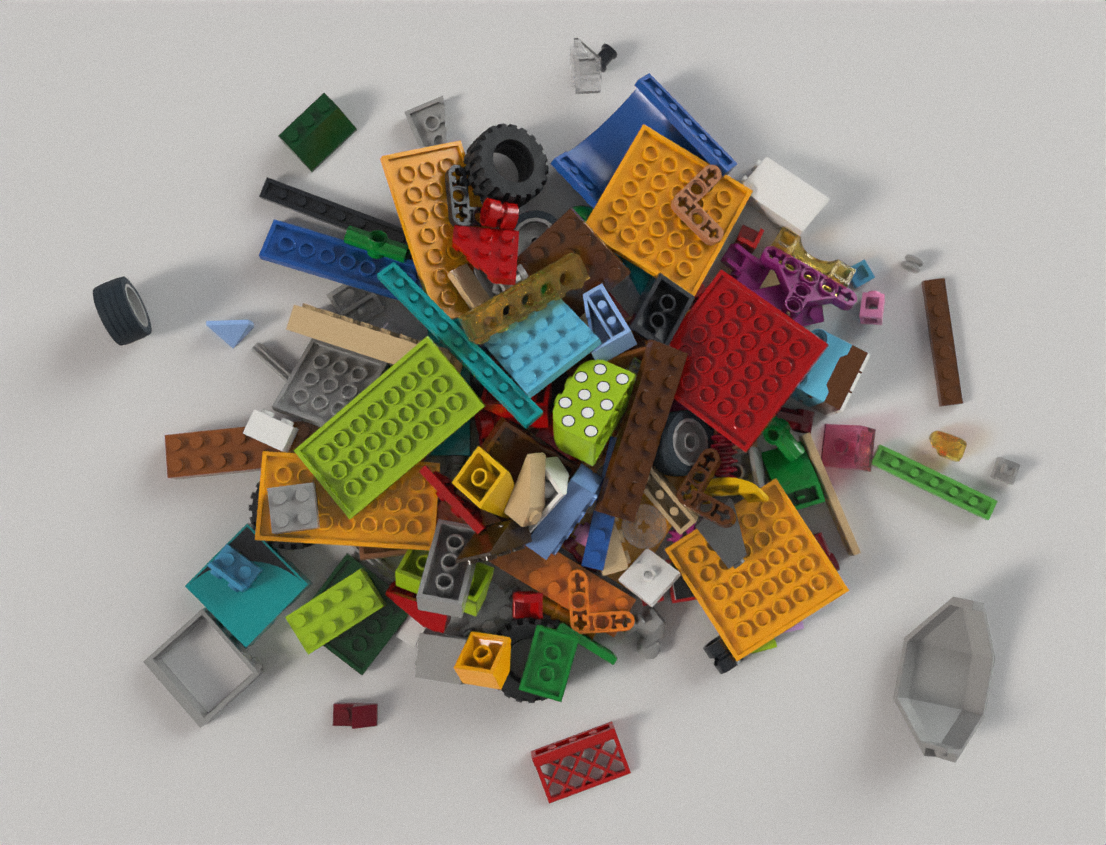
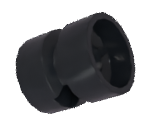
[703,635,744,674]

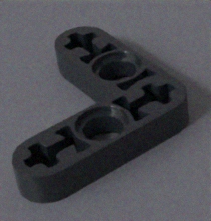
[445,165,498,229]

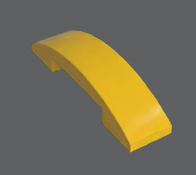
[683,477,769,504]

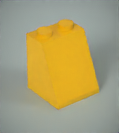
[452,446,515,519]

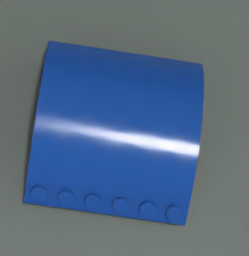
[551,73,737,209]

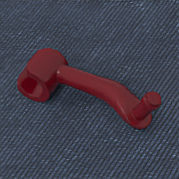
[563,537,597,573]

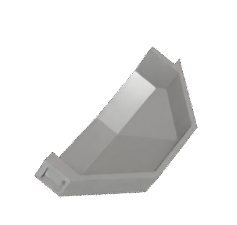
[893,597,995,763]

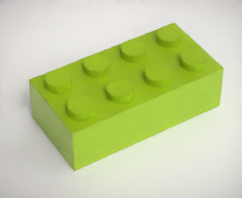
[285,568,387,655]

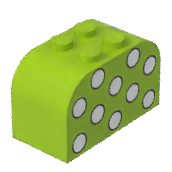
[553,360,635,466]

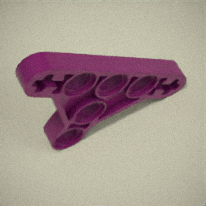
[760,246,857,318]

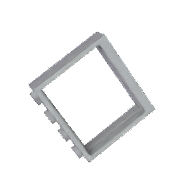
[143,608,265,728]

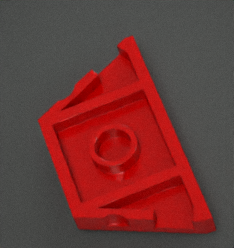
[419,465,485,534]

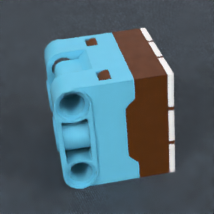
[790,329,871,416]

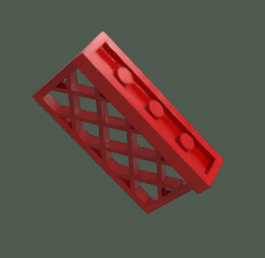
[531,721,631,804]

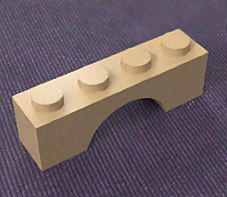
[586,500,631,576]

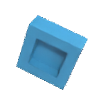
[845,259,875,289]

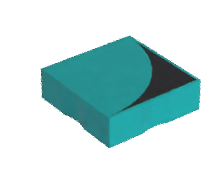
[185,523,313,648]

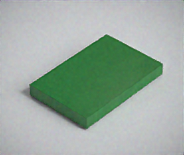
[557,621,617,665]
[519,624,580,702]

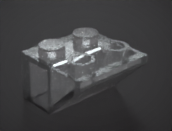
[569,38,602,94]

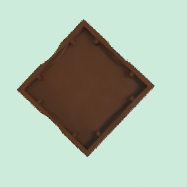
[454,417,578,534]

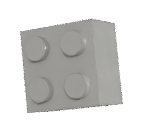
[267,482,320,534]

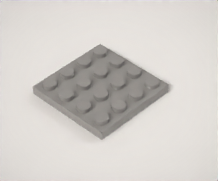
[271,338,389,427]

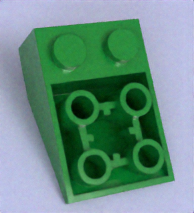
[762,441,825,510]

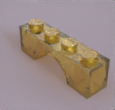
[769,226,856,296]

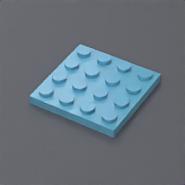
[481,289,602,398]

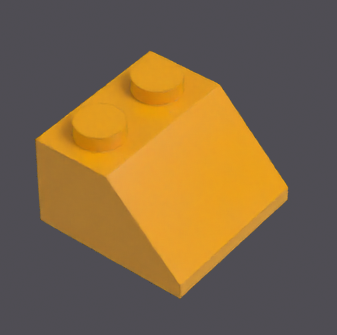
[453,631,511,690]

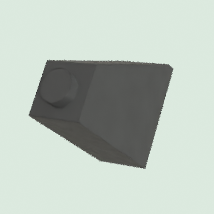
[694,498,747,569]

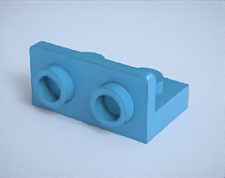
[207,544,263,592]

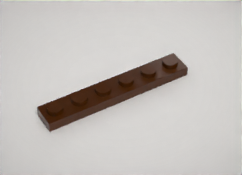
[921,278,963,407]

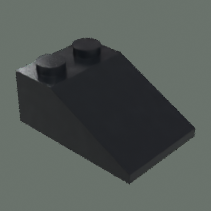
[629,273,695,346]

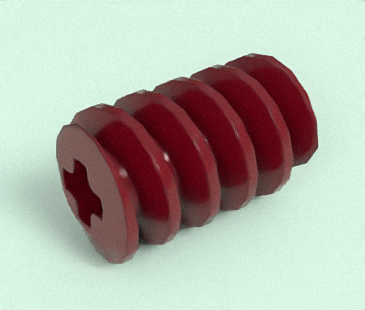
[711,433,738,478]

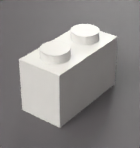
[243,408,299,453]

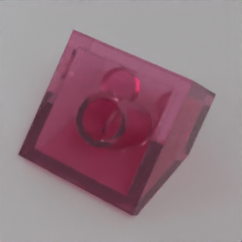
[821,424,876,472]

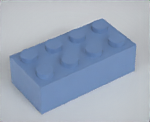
[525,463,603,560]

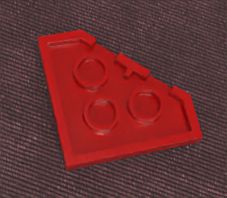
[452,225,519,285]

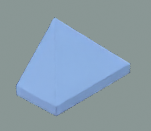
[206,320,254,348]

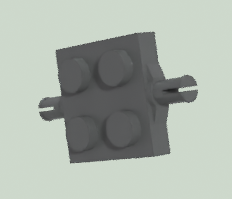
[459,579,521,637]

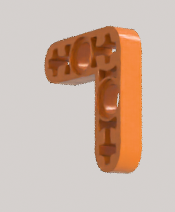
[567,569,635,634]

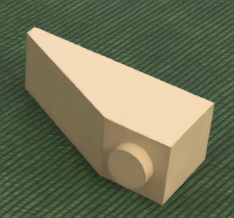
[504,452,546,527]

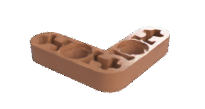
[671,165,723,246]

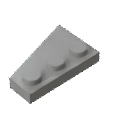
[404,96,447,148]

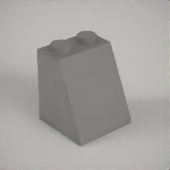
[415,632,469,685]

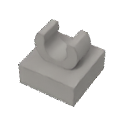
[990,457,1020,485]

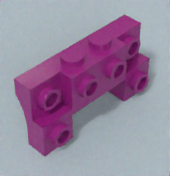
[690,243,771,310]

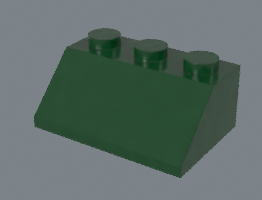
[278,93,357,172]

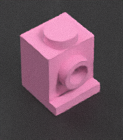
[859,291,885,325]

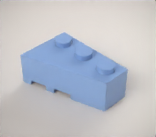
[583,284,637,361]

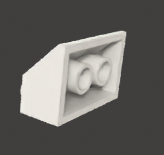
[528,457,569,533]

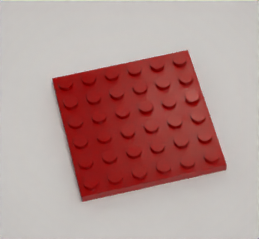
[669,269,829,453]

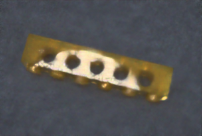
[457,253,590,344]

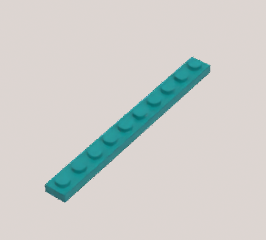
[377,262,543,428]

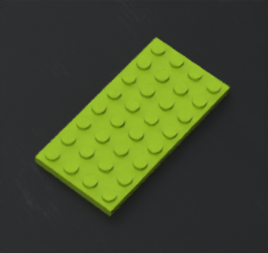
[294,336,486,520]

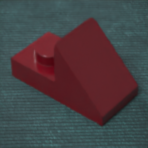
[333,703,378,729]

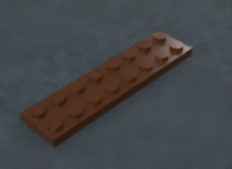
[594,339,688,522]

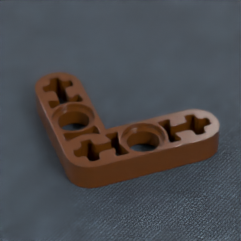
[677,448,737,528]

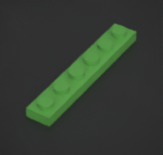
[870,444,998,520]

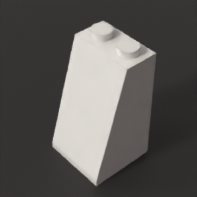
[740,157,830,241]

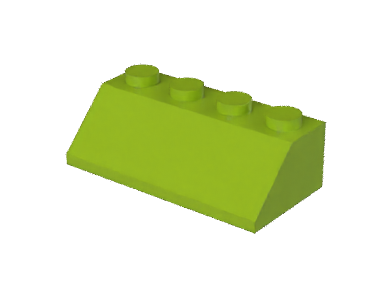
[395,549,495,616]

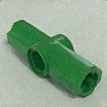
[344,225,410,263]
[763,416,805,462]

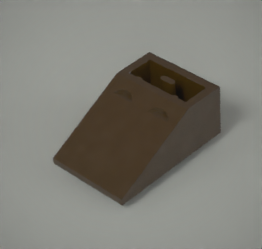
[456,519,532,565]

